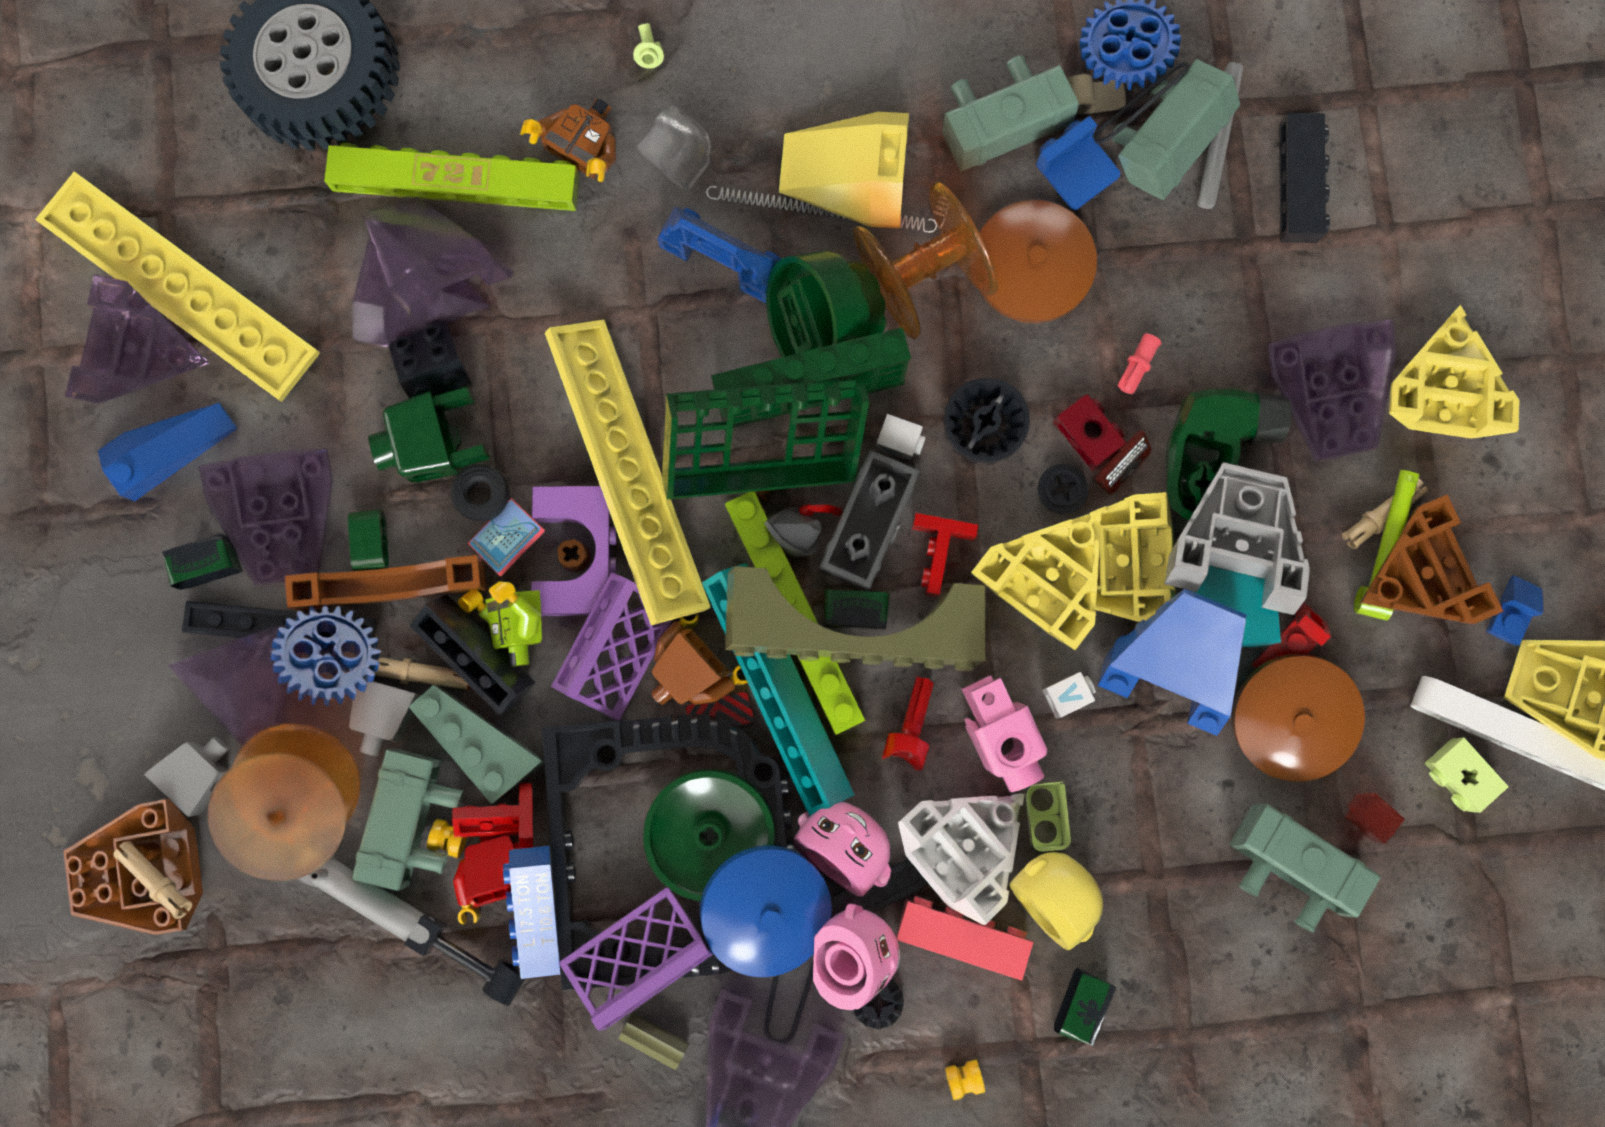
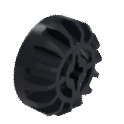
[943,378,1030,465]

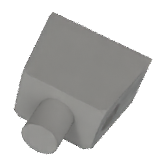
[349,681,421,756]
[144,736,229,816]

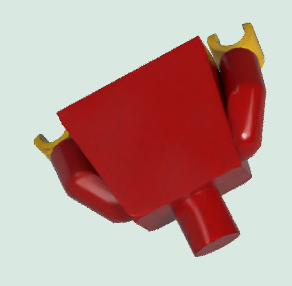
[453,835,555,925]

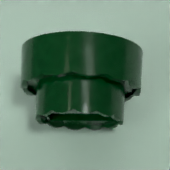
[766,250,886,357]

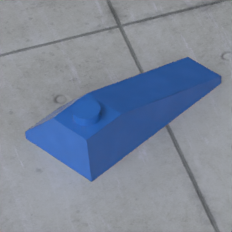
[98,403,238,501]

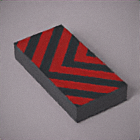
[685,691,754,726]

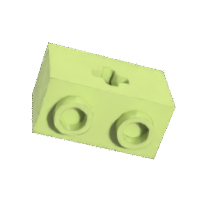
[1425,738,1508,813]

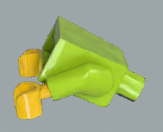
[458,581,542,666]

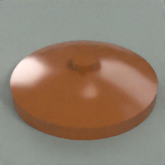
[972,200,1097,323]
[1232,654,1365,782]

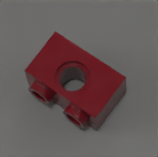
[1053,394,1126,471]

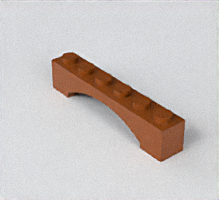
[285,555,487,611]

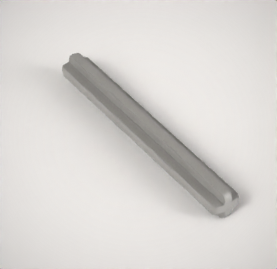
[1197,62,1243,209]

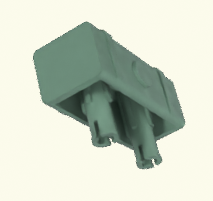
[942,55,1079,172]
[1112,59,1241,200]
[352,749,464,891]
[1229,803,1381,933]

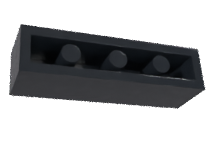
[1279,113,1330,243]
[410,594,536,715]

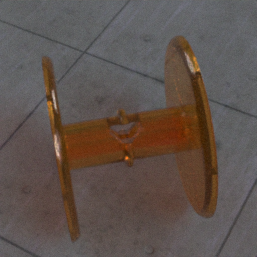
[853,182,998,340]
[208,724,360,881]

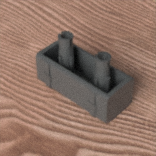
[819,450,920,592]

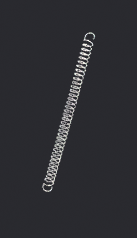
[706,186,937,233]

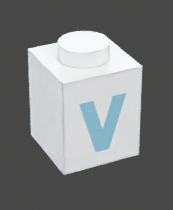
[875,414,926,461]
[1042,672,1096,718]

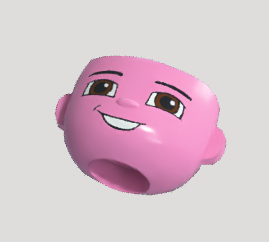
[793,802,891,897]
[813,903,900,1010]

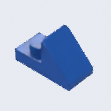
[1486,575,1544,646]

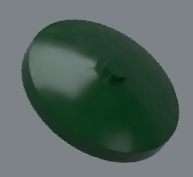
[643,769,775,901]

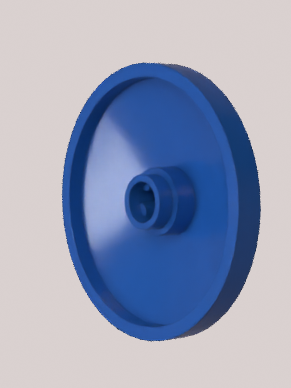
[700,846,832,977]

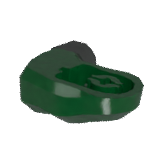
[1166,388,1292,520]

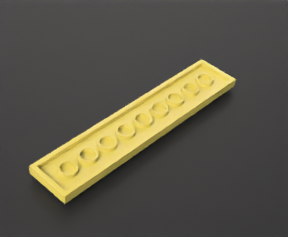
[35,172,320,402]
[545,320,710,625]

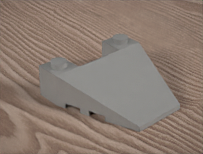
[1164,462,1310,615]

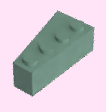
[408,685,545,804]

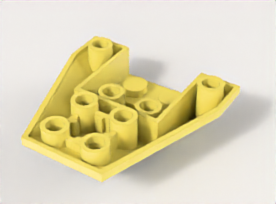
[779,111,909,228]

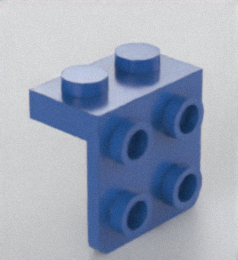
[1036,116,1120,210]

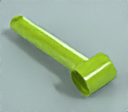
[1354,470,1420,621]

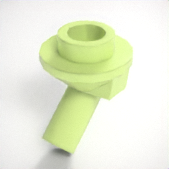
[633,23,664,68]

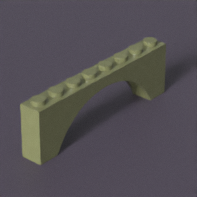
[725,566,985,671]

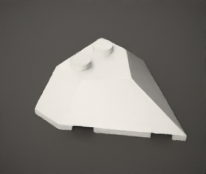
[898,794,1025,925]

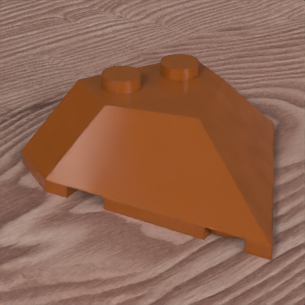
[1360,494,1503,624]

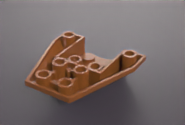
[63,799,203,935]

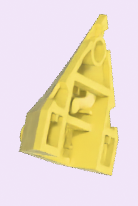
[1389,305,1520,439]
[971,509,1101,650]

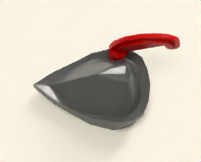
[764,504,843,558]

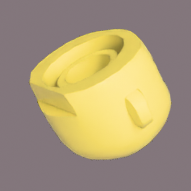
[1010,852,1103,950]

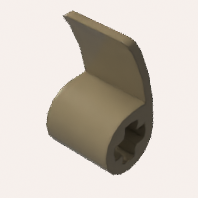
[1067,74,1126,114]

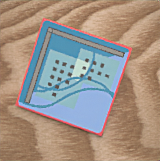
[468,498,545,577]

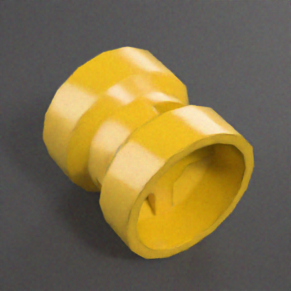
[426,818,468,858]
[945,1059,985,1101]

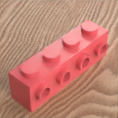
[895,896,1033,981]

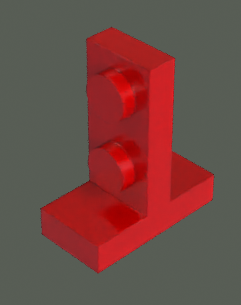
[912,513,978,598]
[1251,603,1331,669]
[452,783,533,849]

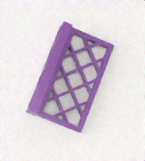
[551,572,672,721]
[559,887,713,1031]

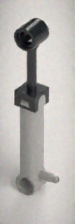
[290,843,526,1006]

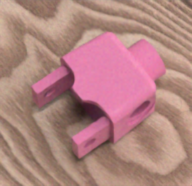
[961,675,1047,792]

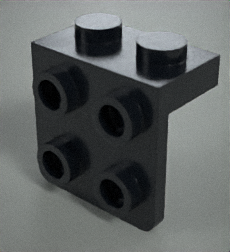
[389,321,472,399]

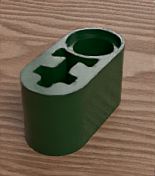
[348,509,389,571]

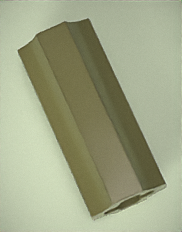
[618,1012,690,1070]

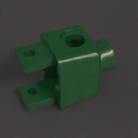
[368,387,491,483]

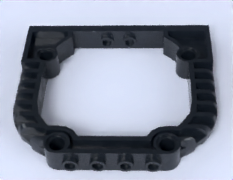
[542,714,794,991]

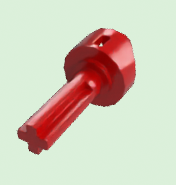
[882,677,934,771]

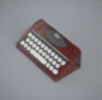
[1094,430,1152,495]

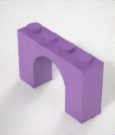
[531,486,618,616]

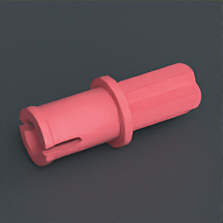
[1118,333,1161,394]

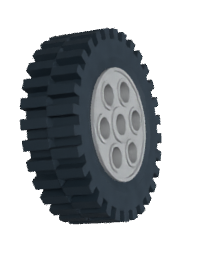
[220,0,400,151]

